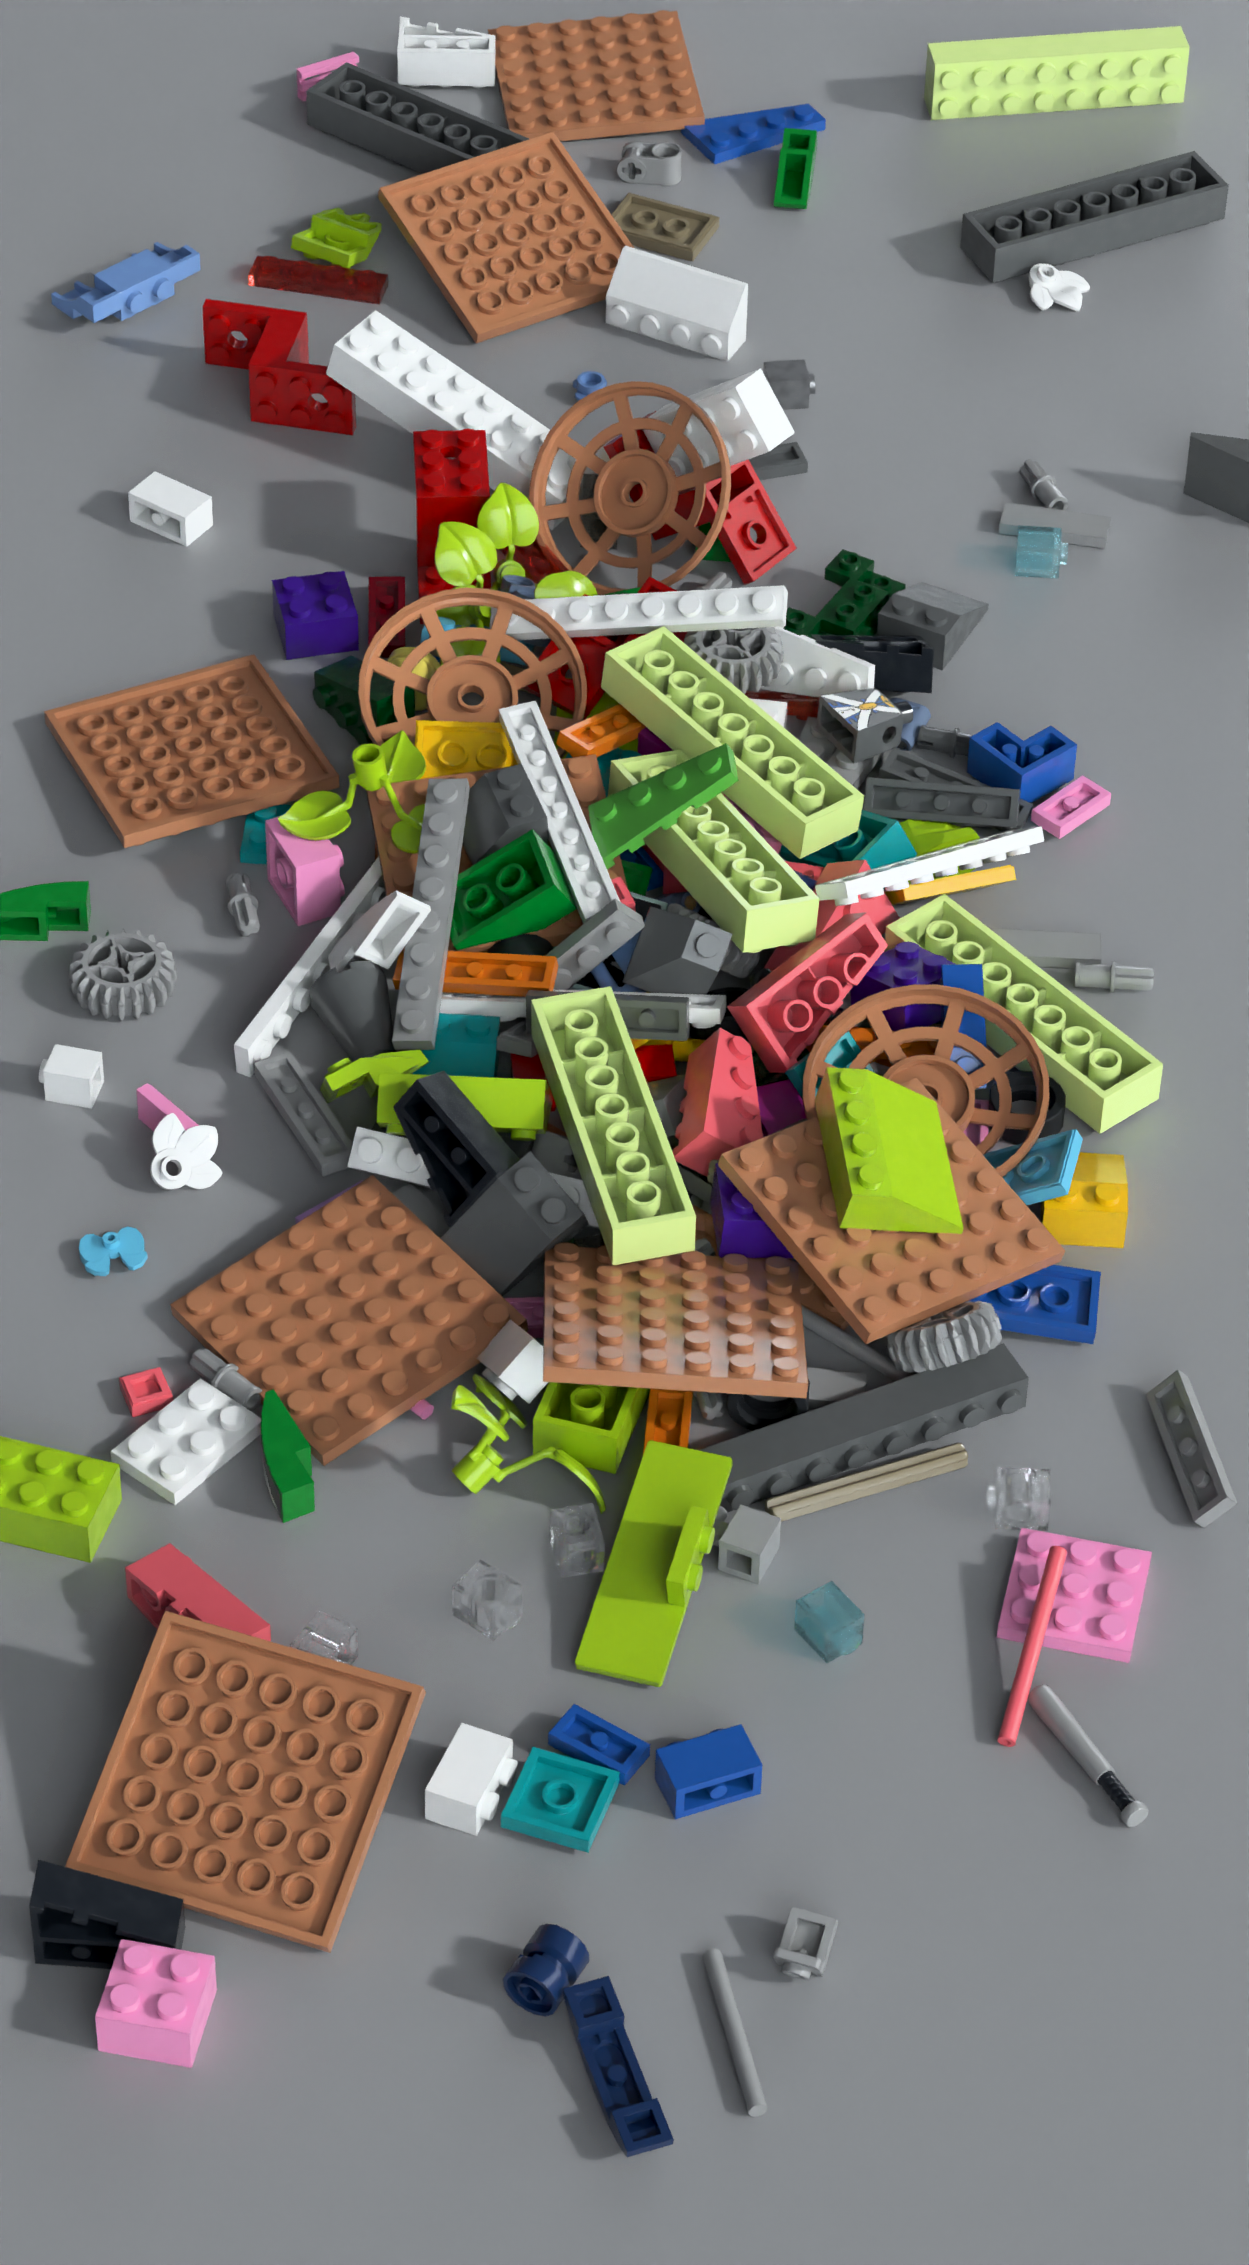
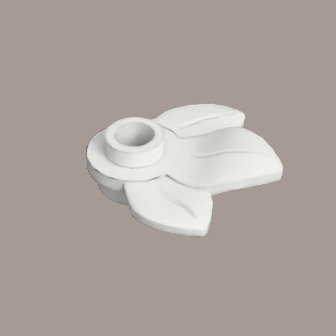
[1028,264,1090,312]
[150,1113,223,1190]

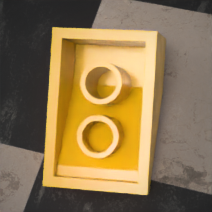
[1041,1152,1128,1248]

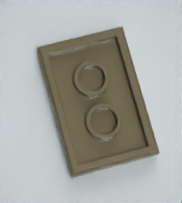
[611,193,720,262]

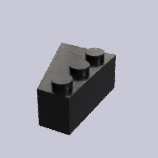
[811,634,934,693]
[393,1071,520,1228]
[29,1859,185,1969]

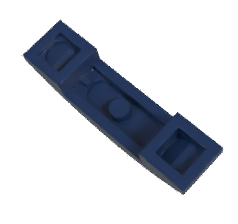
[563,1976,674,2157]

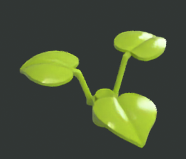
[436,482,598,628]
[434,522,593,665]
[278,730,426,854]
[451,1373,606,1514]

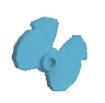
[79,1226,148,1276]

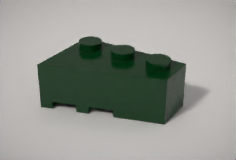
[313,655,415,746]

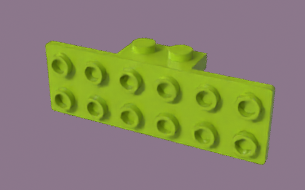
[575,1440,732,1687]

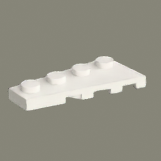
[760,627,875,698]

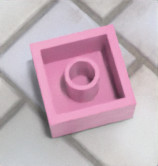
[265,816,345,926]
[95,1939,217,2068]

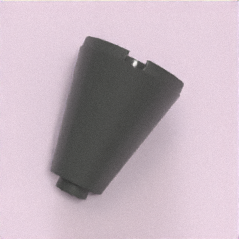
[309,961,396,1062]

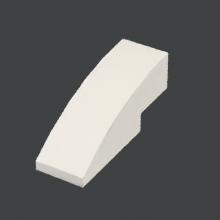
[328,891,431,973]

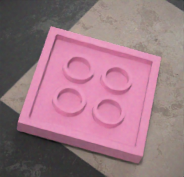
[997,1527,1152,1663]

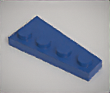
[681,103,826,165]

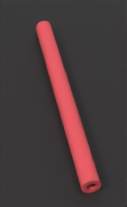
[997,1546,1067,1747]

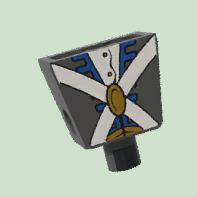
[816,688,913,763]

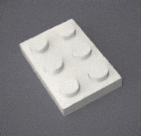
[111,1378,261,1505]

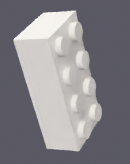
[643,368,795,477]

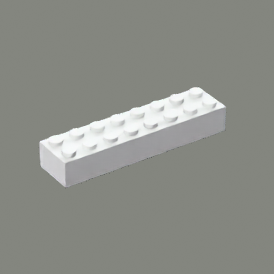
[326,310,598,530]

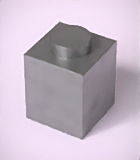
[763,359,815,410]

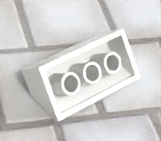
[606,245,748,362]

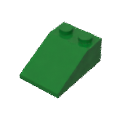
[450,829,577,950]

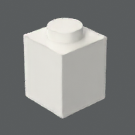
[39,1044,104,1109]

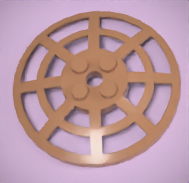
[529,381,731,595]
[358,588,587,759]
[803,984,1049,1177]

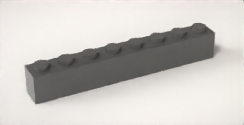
[699,1343,1029,1513]

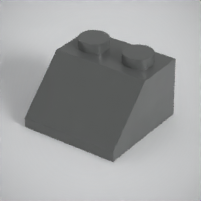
[462,764,549,866]

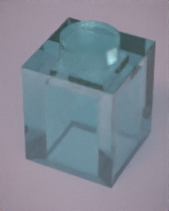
[1015,525,1068,579]
[794,1581,865,1663]

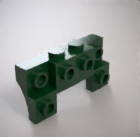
[783,549,906,638]

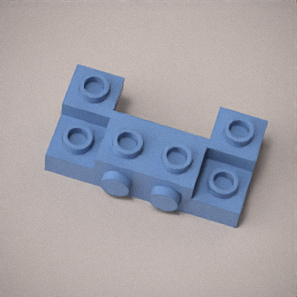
[51,242,200,323]

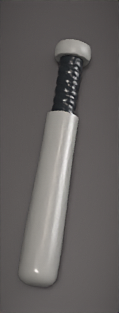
[1028,1685,1148,1827]

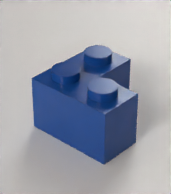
[967,722,1077,803]

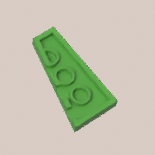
[588,743,739,870]

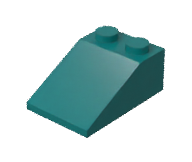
[779,809,917,889]
[413,1013,500,1078]

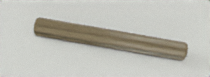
[764,1443,968,1522]

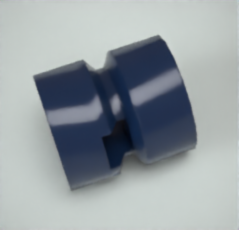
[503,1924,589,2016]

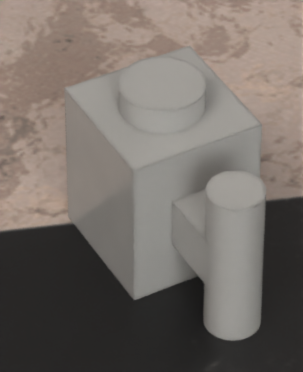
[704,1504,781,1584]

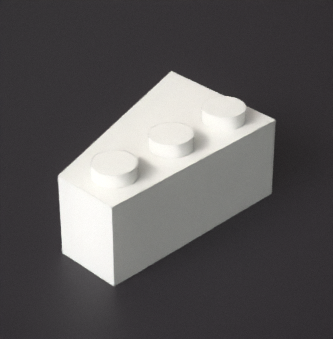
[397,16,495,88]

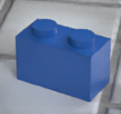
[655,1724,763,1820]

